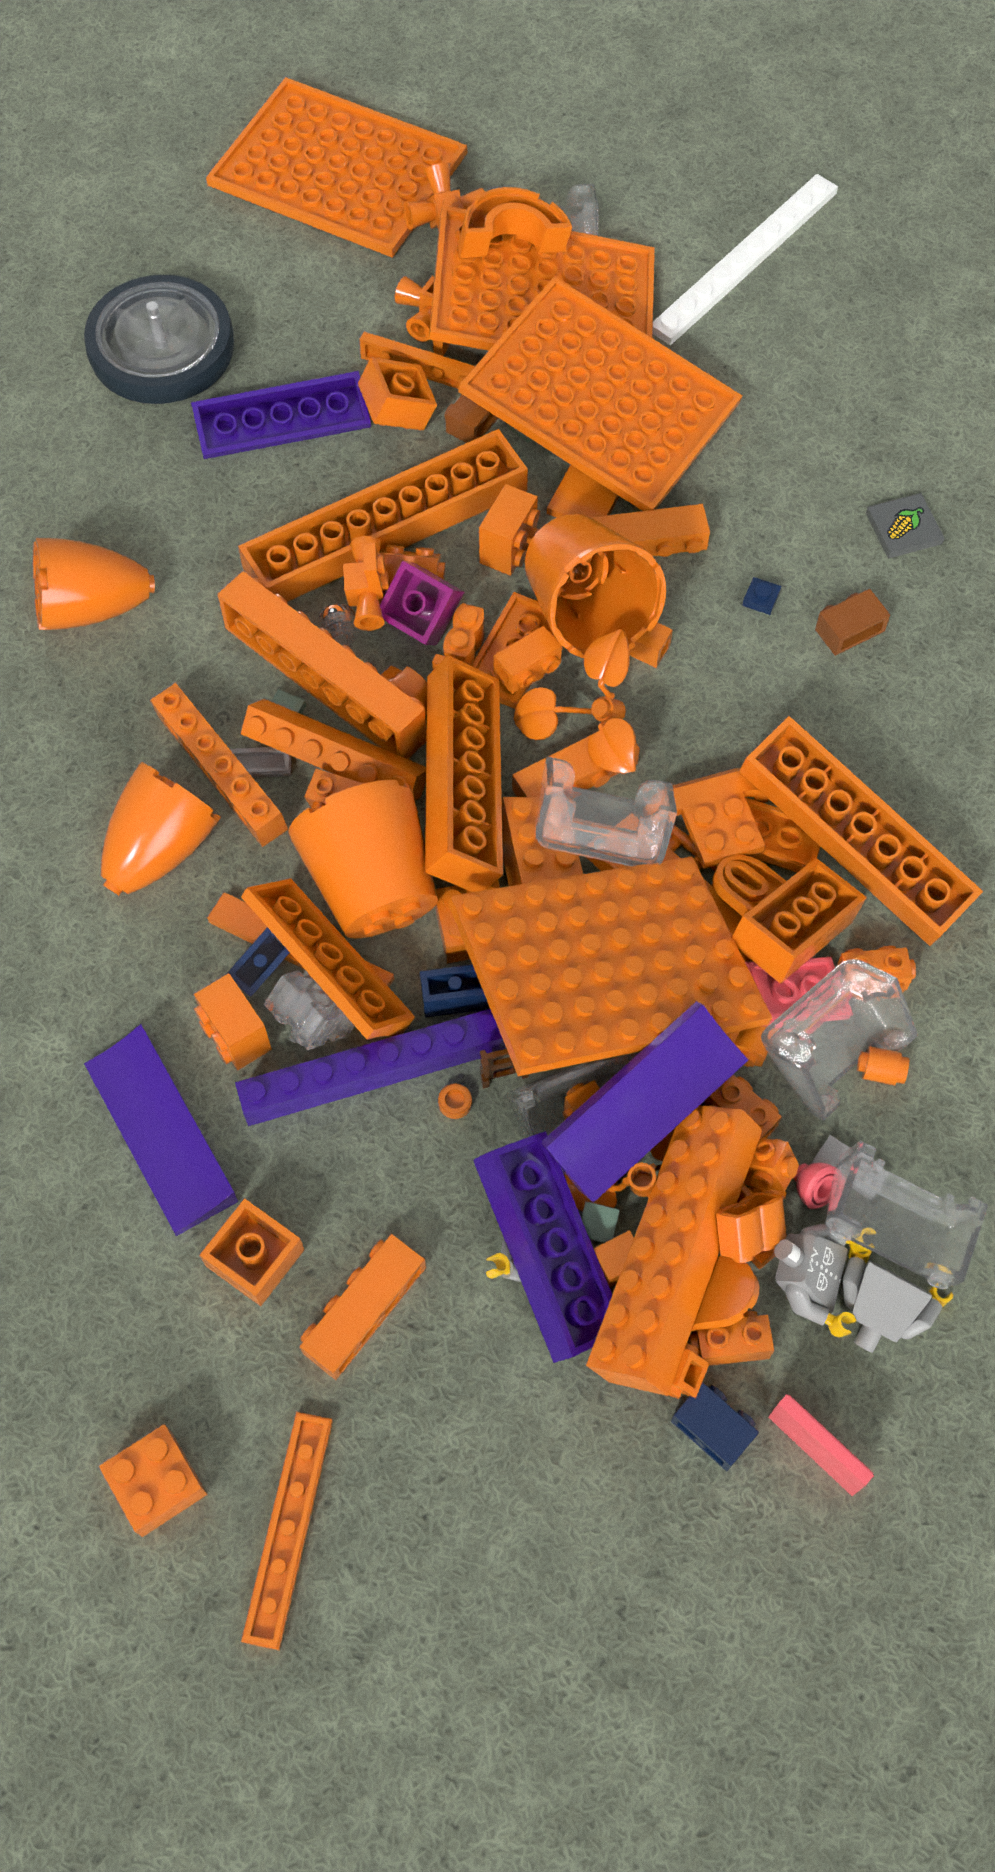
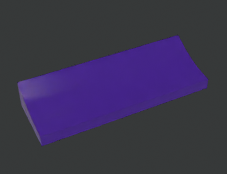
[191,371,371,459]
[540,1001,748,1203]
[84,1024,238,1236]
[473,1131,612,1363]

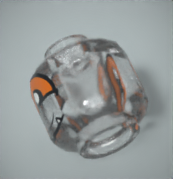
[318,603,360,647]

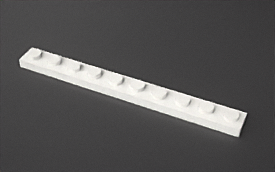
[652,174,838,345]

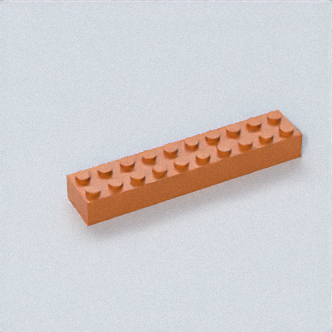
[238,429,528,602]

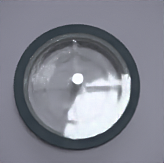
[84,275,234,404]

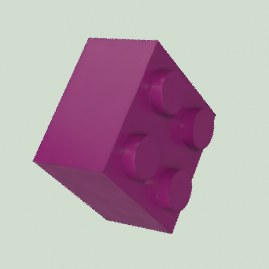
[380,561,465,646]

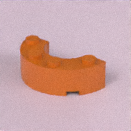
[458,187,572,258]

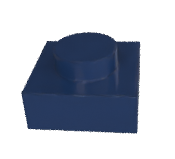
[742,577,781,615]

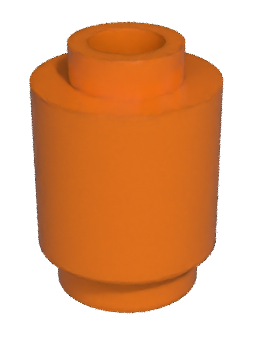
[857,1046,910,1086]

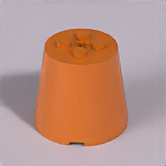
[525,514,666,658]
[288,780,438,939]

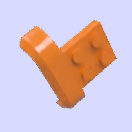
[642,768,768,869]

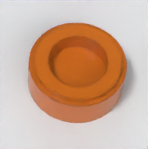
[438,1083,472,1119]

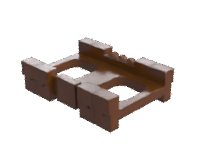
[480,1049,529,1089]

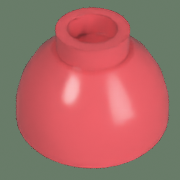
[793,1162,840,1209]

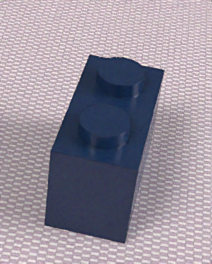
[225,927,290,997]
[420,964,490,1018]
[671,1382,759,1472]

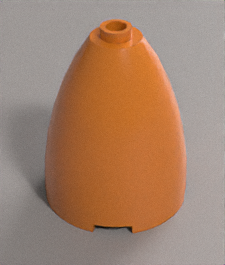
[33,538,155,630]
[101,762,221,896]

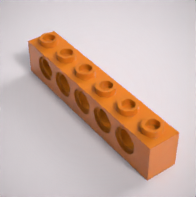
[150,683,288,847]

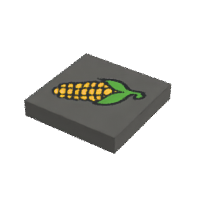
[866,493,944,559]

